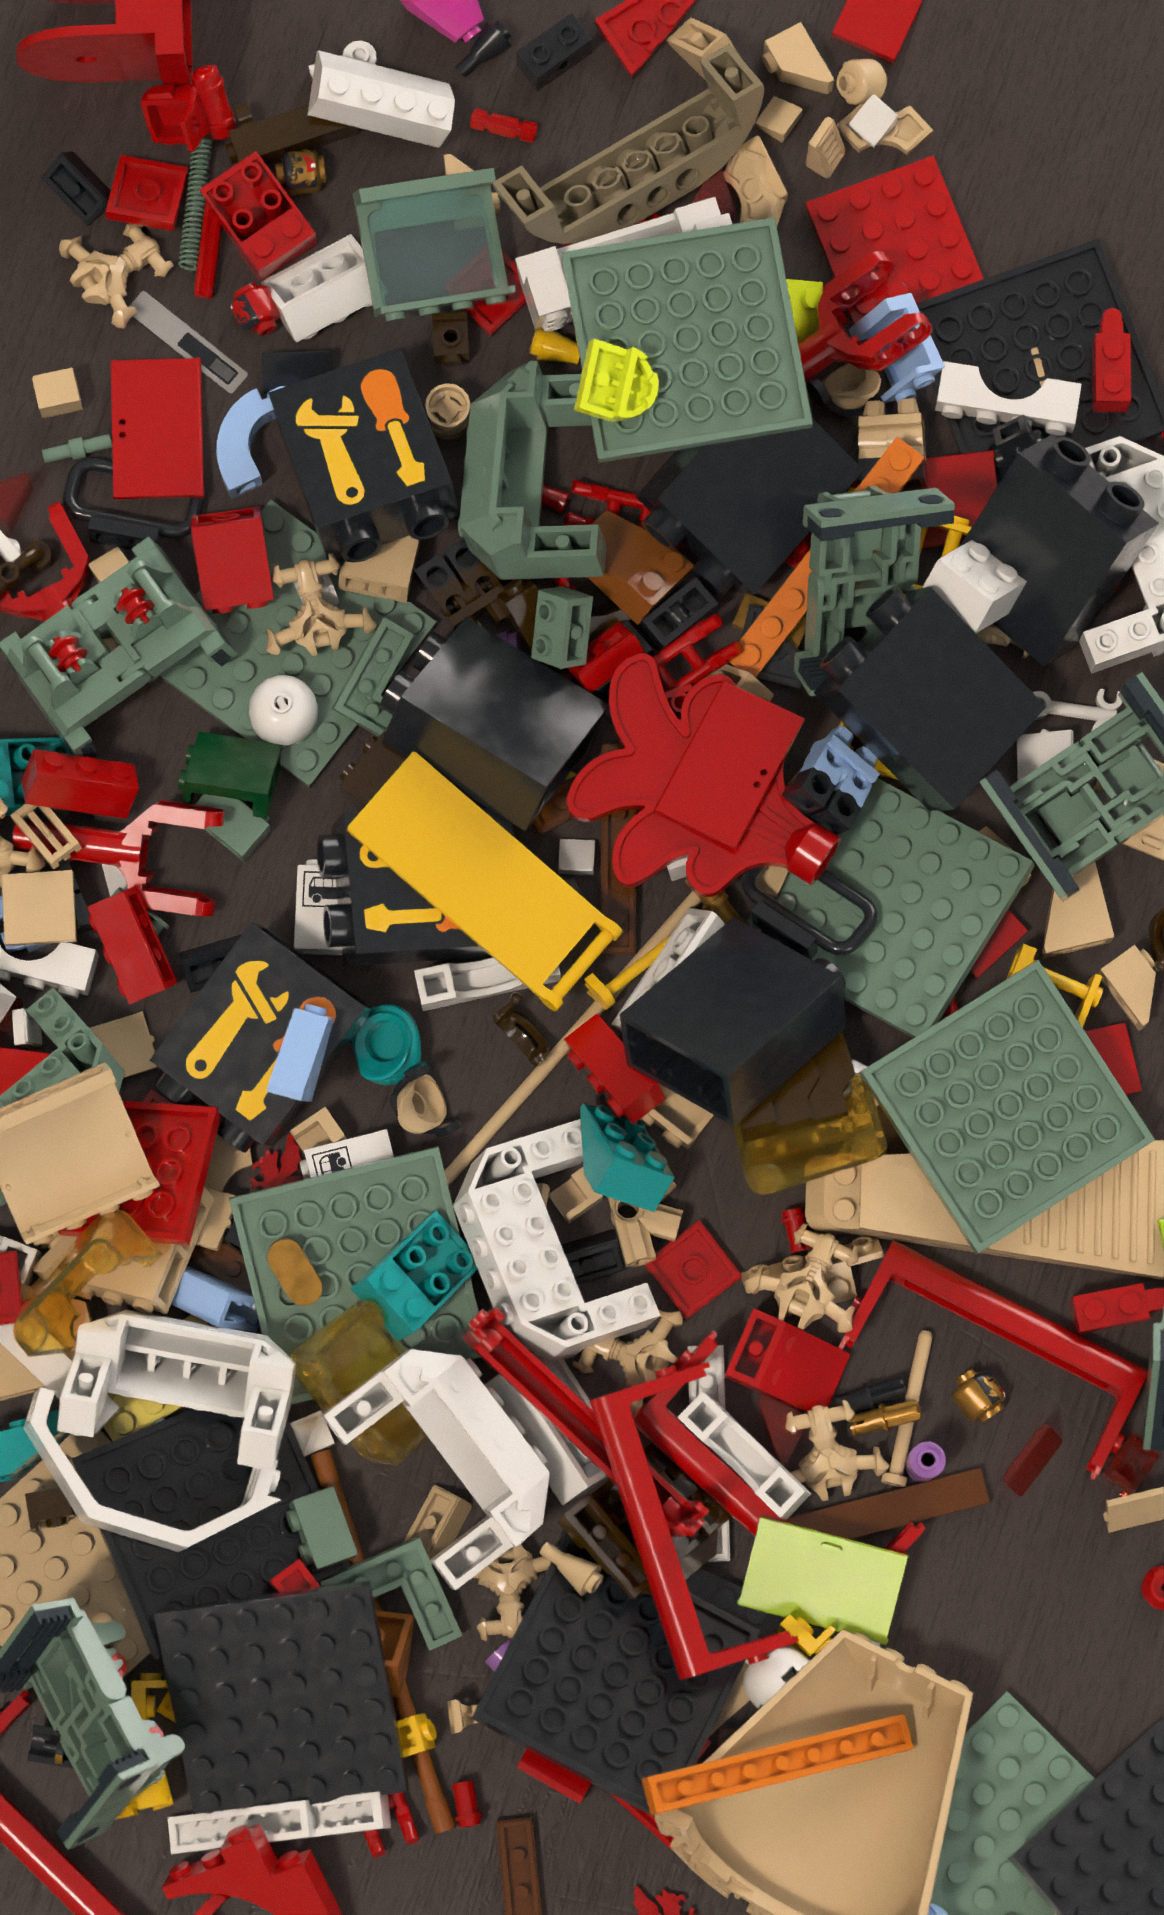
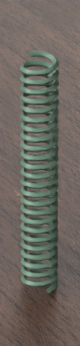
[178,138,213,271]

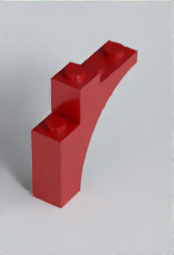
[162,1823,343,1915]

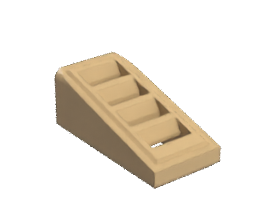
[806,116,845,178]

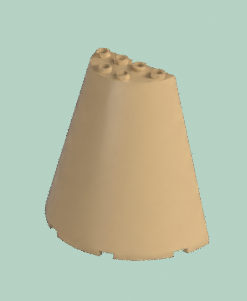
[654,1630,973,1915]

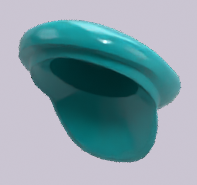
[352,1004,421,1086]

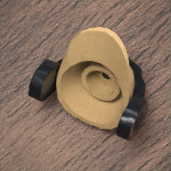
[806,342,881,418]
[390,1060,463,1138]

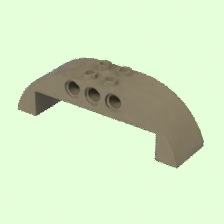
[492,44,765,244]

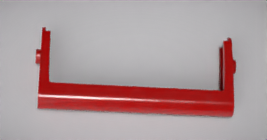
[838,1240,1148,1480]
[462,1307,709,1538]
[633,1330,926,1556]
[590,1362,799,1680]
[0,1690,230,1915]

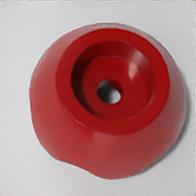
[1141,1565,1164,1610]

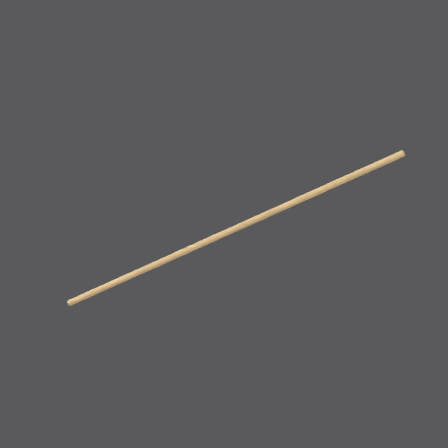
[445,725,840,1187]

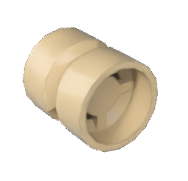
[425,383,470,440]

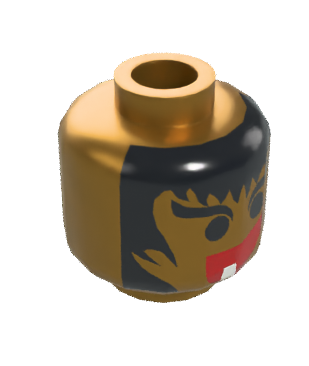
[275,148,326,195]
[952,1368,1005,1424]

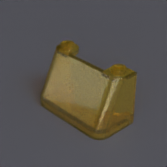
[733,1075,887,1195]
[13,1209,162,1357]
[288,1300,427,1466]

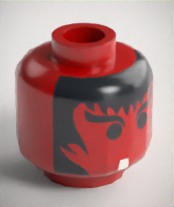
[231,282,280,336]

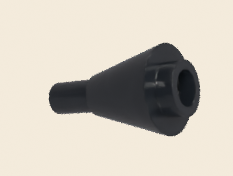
[455,21,512,77]

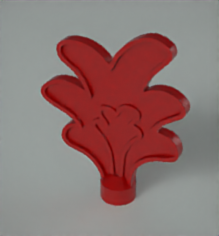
[566,653,842,897]

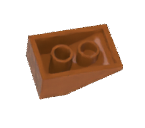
[588,510,694,625]

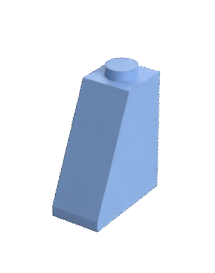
[266,1004,334,1102]
[171,1266,260,1332]

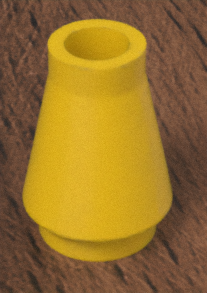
[529,328,580,365]

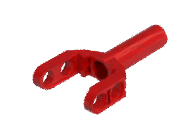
[798,251,933,382]
[0,501,91,622]
[12,800,225,917]

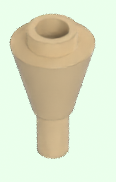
[540,1542,603,1596]

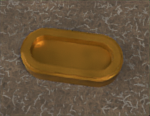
[267,1238,322,1306]

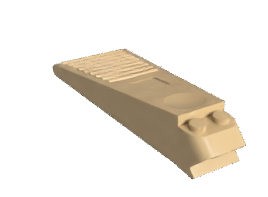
[805,1140,1164,1280]

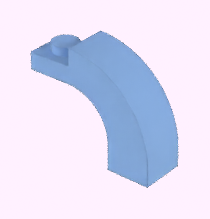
[217,386,285,499]

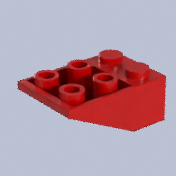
[199,151,317,282]
[724,1308,851,1413]

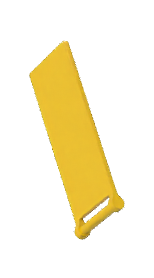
[347,752,623,1012]

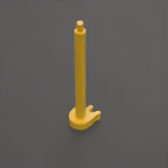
[584,935,670,1010]

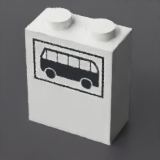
[294,860,343,956]
[299,1129,394,1179]

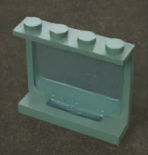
[352,168,516,322]

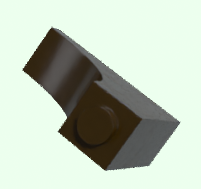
[496,579,631,669]

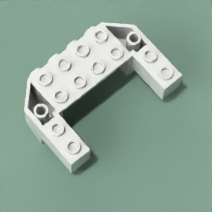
[515,197,732,332]
[1079,436,1164,674]
[453,1119,660,1361]
[57,1310,297,1471]
[321,1349,550,1590]

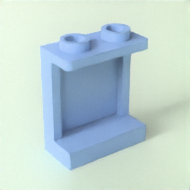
[849,293,945,403]

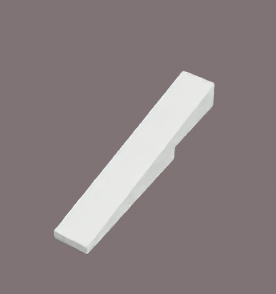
[168,1791,391,1854]

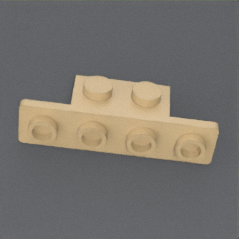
[741,1237,884,1316]

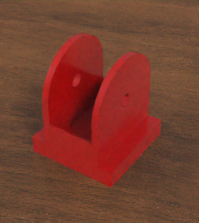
[16,0,193,86]

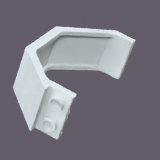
[23,1387,281,1552]

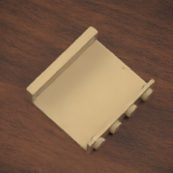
[0,1062,160,1245]

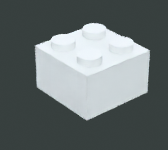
[922,540,1027,633]

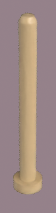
[881,1330,933,1488]

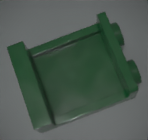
[178,731,281,819]

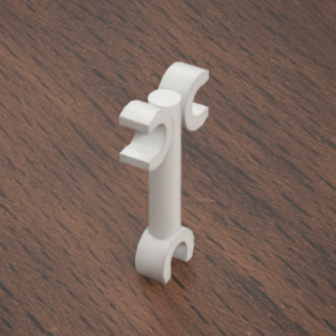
[1033,689,1122,731]

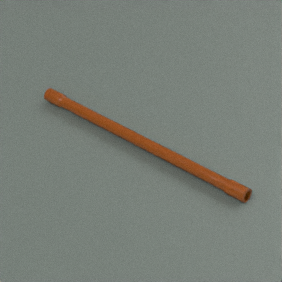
[311,1449,456,1835]

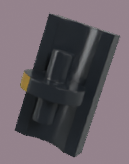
[27,1725,74,1769]

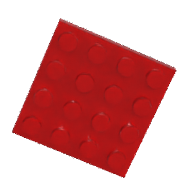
[805,155,984,326]
[57,1101,221,1246]

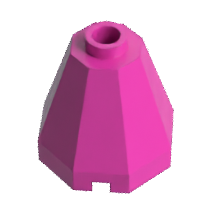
[400,0,484,43]

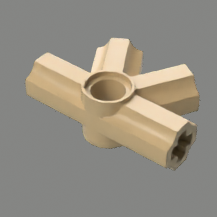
[607,1181,683,1267]

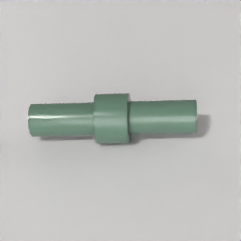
[42,434,112,463]

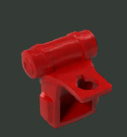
[140,65,237,152]

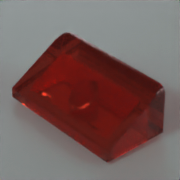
[1000,1423,1062,1497]

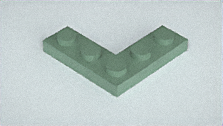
[331,617,414,737]
[319,1536,462,1650]

